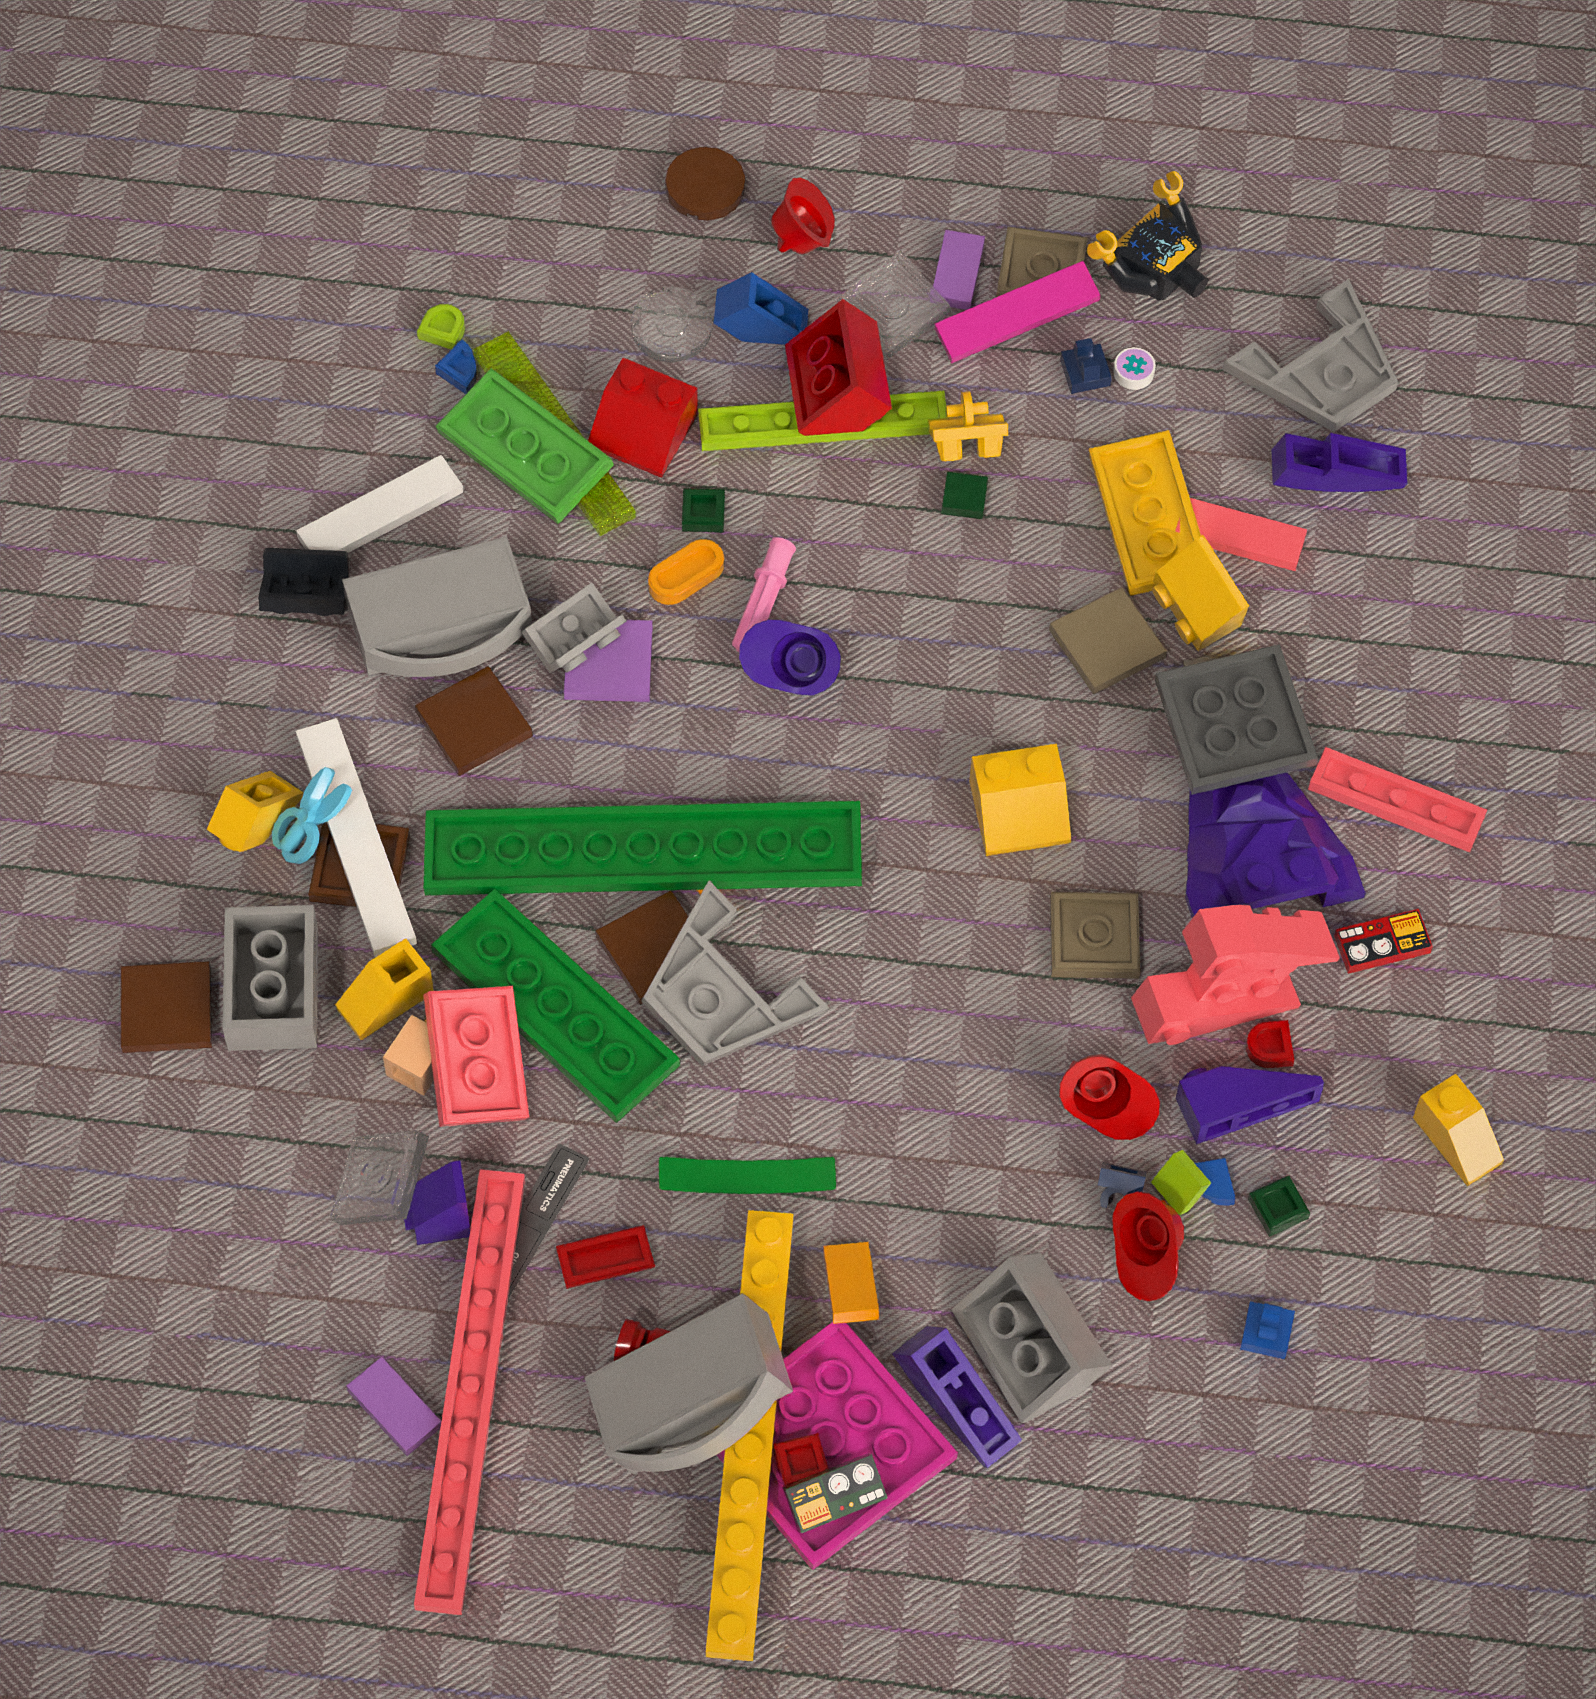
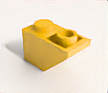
[335,938,434,1040]

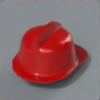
[771,177,835,255]
[1059,1054,1160,1140]
[1112,1191,1184,1302]

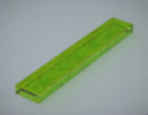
[473,331,636,536]

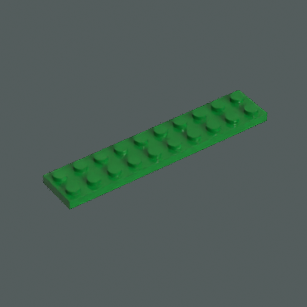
[423,801,862,896]

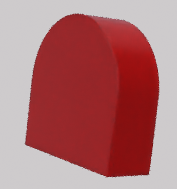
[1246,1020,1295,1068]

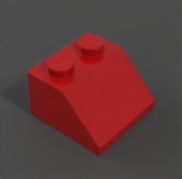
[588,358,698,478]

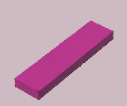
[934,261,1100,364]

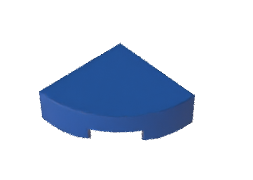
[435,339,477,394]
[1195,1158,1236,1206]

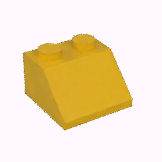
[1152,535,1249,652]
[969,744,1071,856]

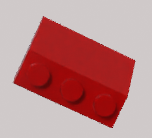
[785,299,892,436]

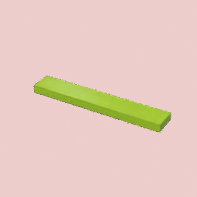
[698,391,947,451]

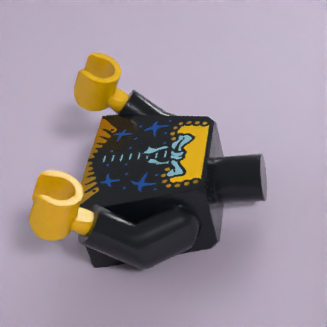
[1087,171,1209,300]

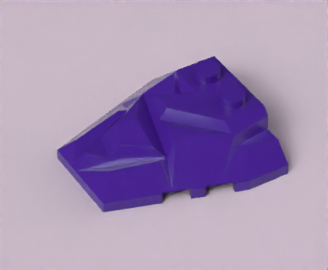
[1185,772,1366,918]

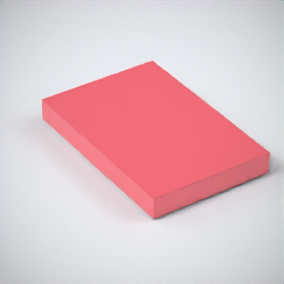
[423,986,529,1127]

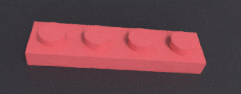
[1308,747,1487,853]

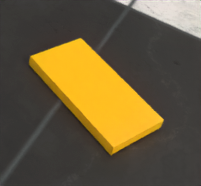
[1089,430,1201,596]

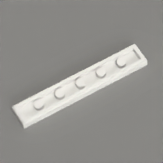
[296,718,417,957]

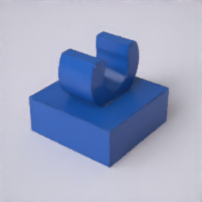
[1240,1301,1295,1359]

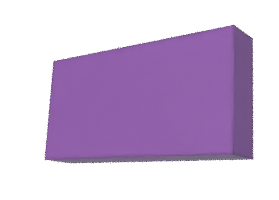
[930,230,985,310]
[346,1357,441,1456]

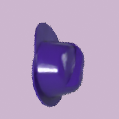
[739,620,841,696]

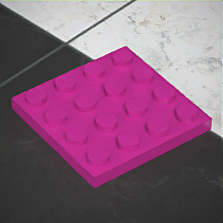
[717,1322,958,1570]

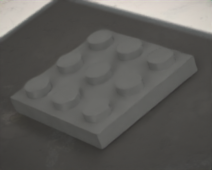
[1155,644,1318,795]

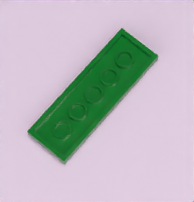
[431,889,680,1123]

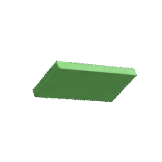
[436,368,614,524]

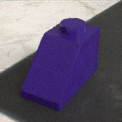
[402,1160,470,1245]

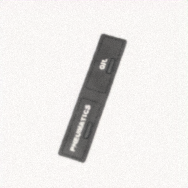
[508,1144,589,1299]

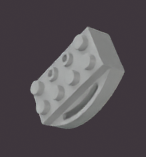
[342,536,532,677]
[585,1293,793,1474]

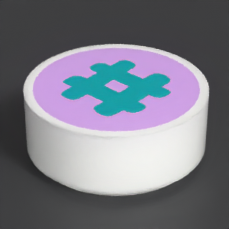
[1113,347,1156,390]

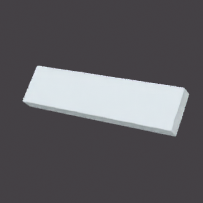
[296,455,463,553]

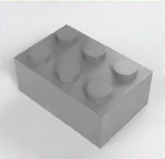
[223,905,318,1051]

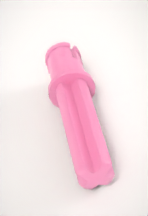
[732,537,796,652]

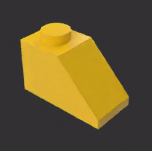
[206,771,304,852]
[1413,1074,1504,1186]

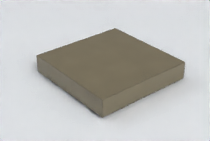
[996,227,1087,312]
[1049,587,1167,695]
[1050,892,1140,979]

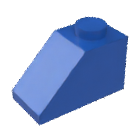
[713,272,809,345]

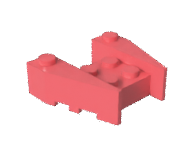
[1131,905,1340,1045]

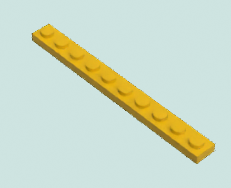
[706,1210,794,1661]

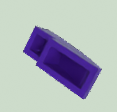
[1271,433,1408,492]

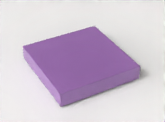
[564,620,653,702]

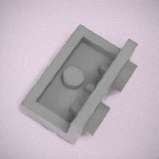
[521,583,627,674]

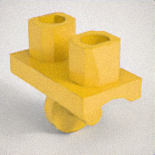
[928,391,1008,461]

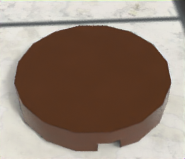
[665,147,745,221]

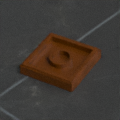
[415,666,533,776]
[308,822,410,907]
[595,890,689,1005]
[121,961,212,1053]

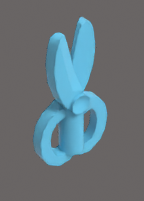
[272,767,352,864]

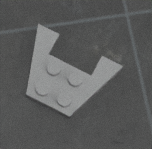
[1223,279,1398,432]
[641,880,830,1066]

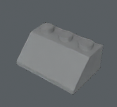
[951,1253,1112,1423]

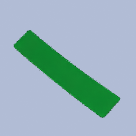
[659,1157,836,1194]

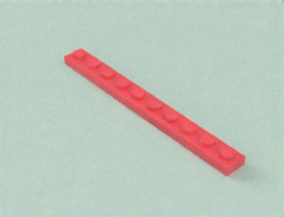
[414,1169,525,1615]

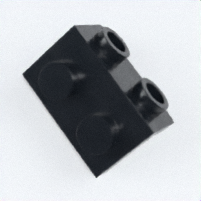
[258,548,349,616]

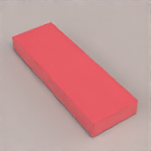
[1175,498,1307,571]

